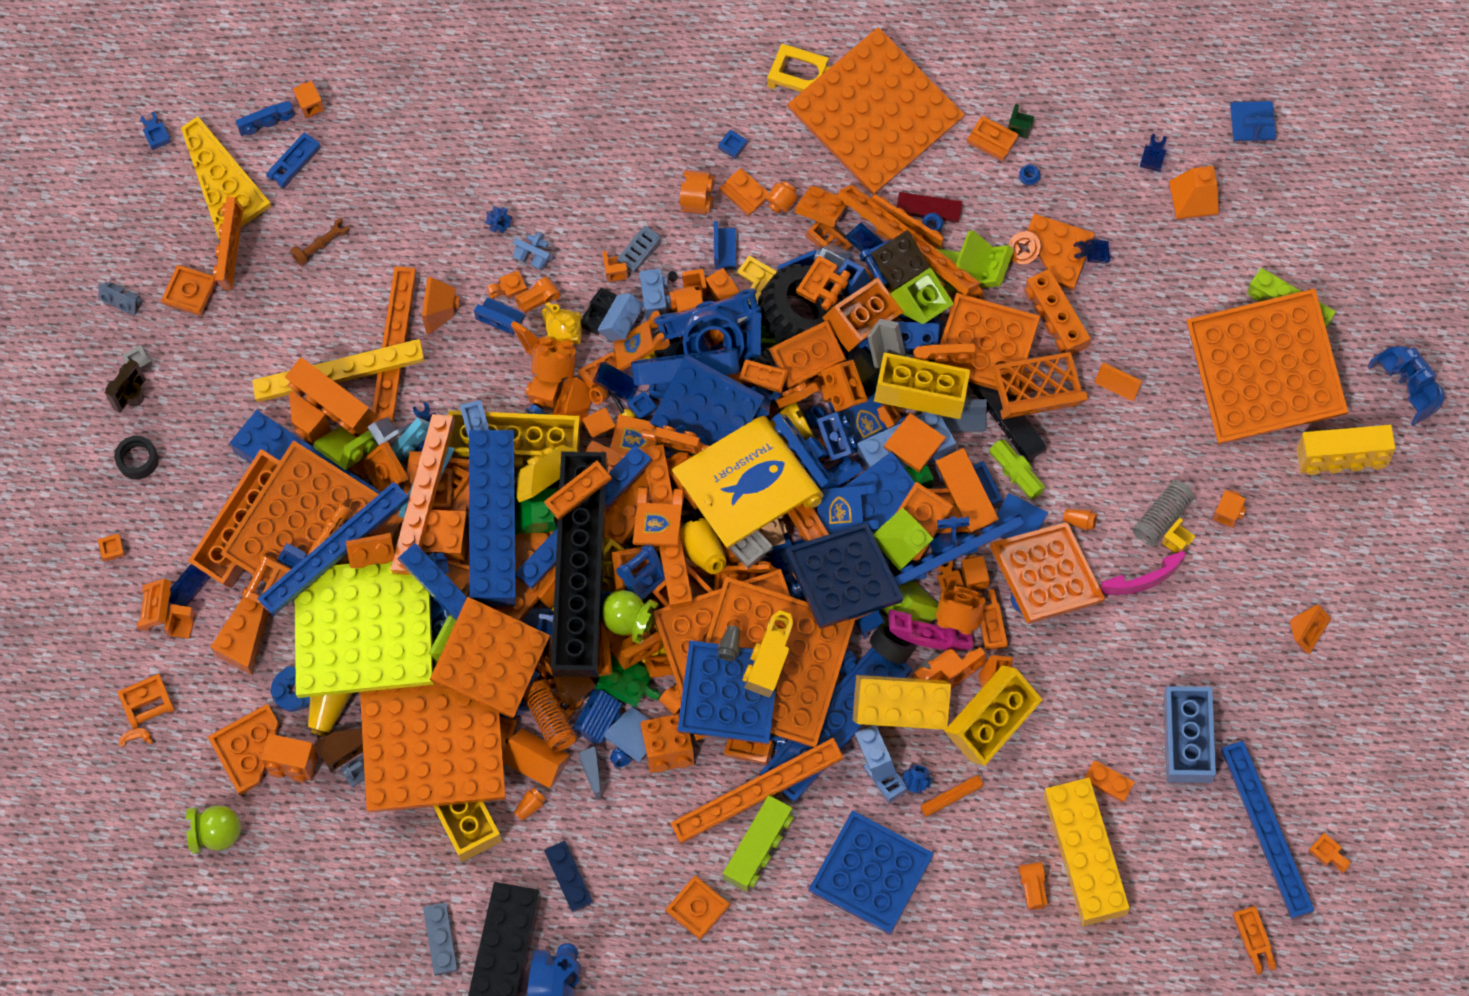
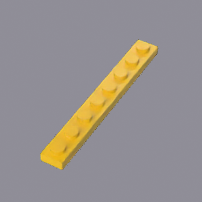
[252,339,425,402]

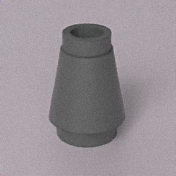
[717,626,740,662]

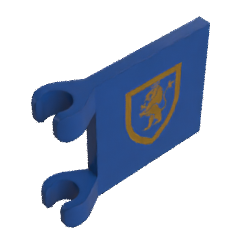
[843,393,906,450]
[817,484,880,534]

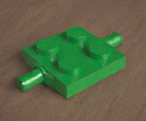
[595,655,661,707]

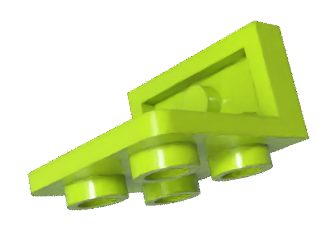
[956,230,1014,288]
[313,427,377,470]

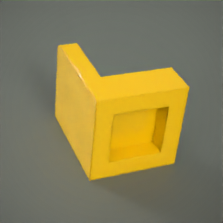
[1162,518,1195,554]

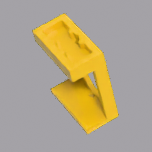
[767,43,830,92]

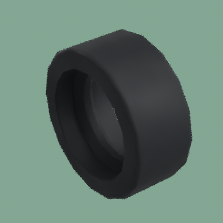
[114,436,159,480]
[870,623,915,664]

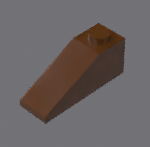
[546,635,596,708]
[314,728,363,772]

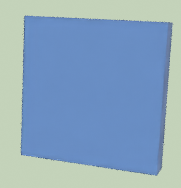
[604,707,649,763]

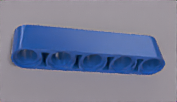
[631,348,741,385]

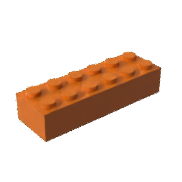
[188,449,280,588]

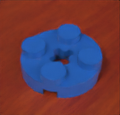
[270,666,310,712]

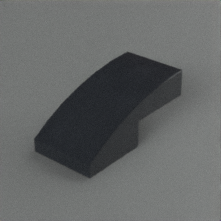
[580,287,617,335]

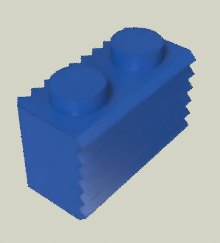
[572,690,622,744]

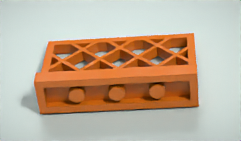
[992,352,1088,419]

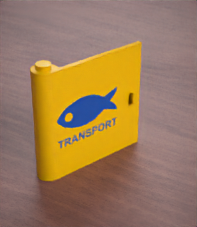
[671,416,823,549]

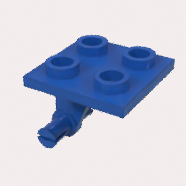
[1230,101,1276,142]
[930,516,978,556]

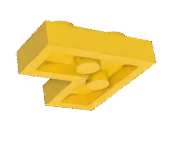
[737,256,777,304]

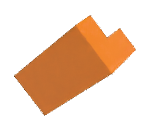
[503,728,570,788]

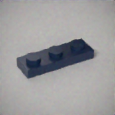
[544,841,593,913]

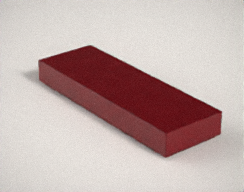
[897,192,962,223]

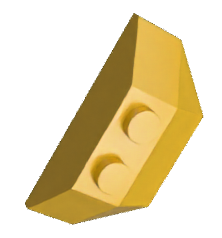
[514,445,580,502]

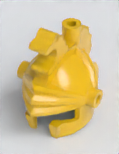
[542,302,583,345]

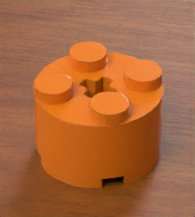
[680,170,715,215]
[669,285,703,313]
[531,337,576,383]
[935,586,986,635]

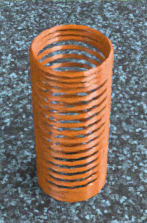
[523,680,577,752]

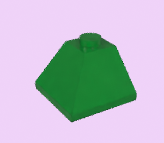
[514,488,558,535]

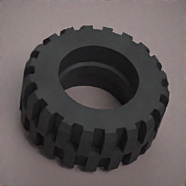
[758,264,843,343]

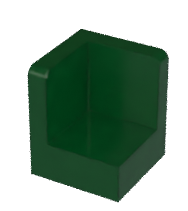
[1008,104,1034,139]

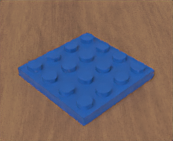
[650,354,765,446]
[844,452,915,565]
[677,640,776,744]
[808,810,934,935]

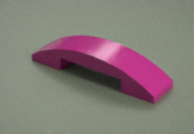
[1100,550,1185,595]
[889,609,973,650]

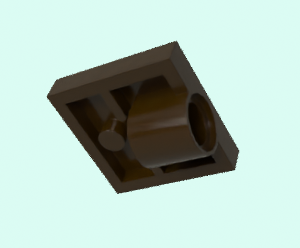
[871,230,930,290]
[104,359,146,413]

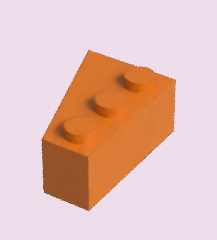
[210,596,269,675]

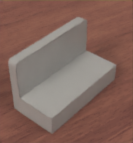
[868,319,906,368]

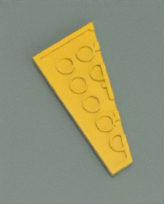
[181,116,271,241]

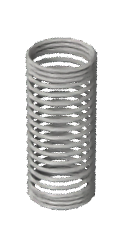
[1132,480,1195,547]

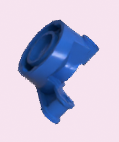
[654,288,762,359]
[527,943,582,996]

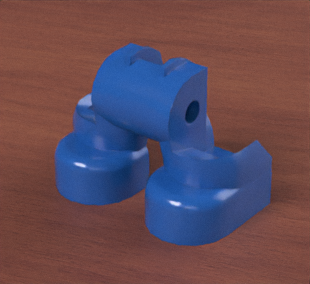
[1367,346,1445,426]

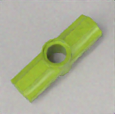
[989,439,1045,501]

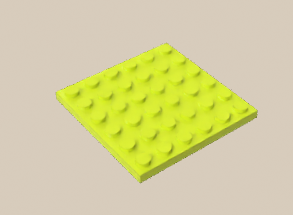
[295,561,434,698]

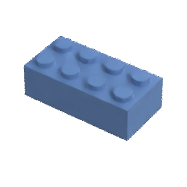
[857,412,956,470]
[1163,686,1216,783]

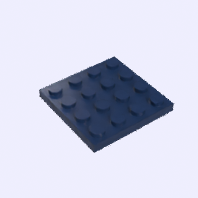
[784,523,904,629]

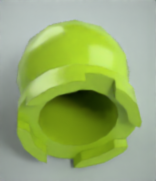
[601,590,659,645]
[186,805,242,854]

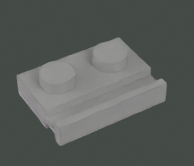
[719,531,773,569]

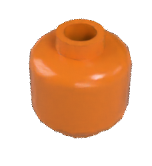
[766,181,798,214]

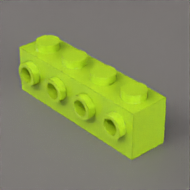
[1247,268,1336,330]
[723,795,794,892]

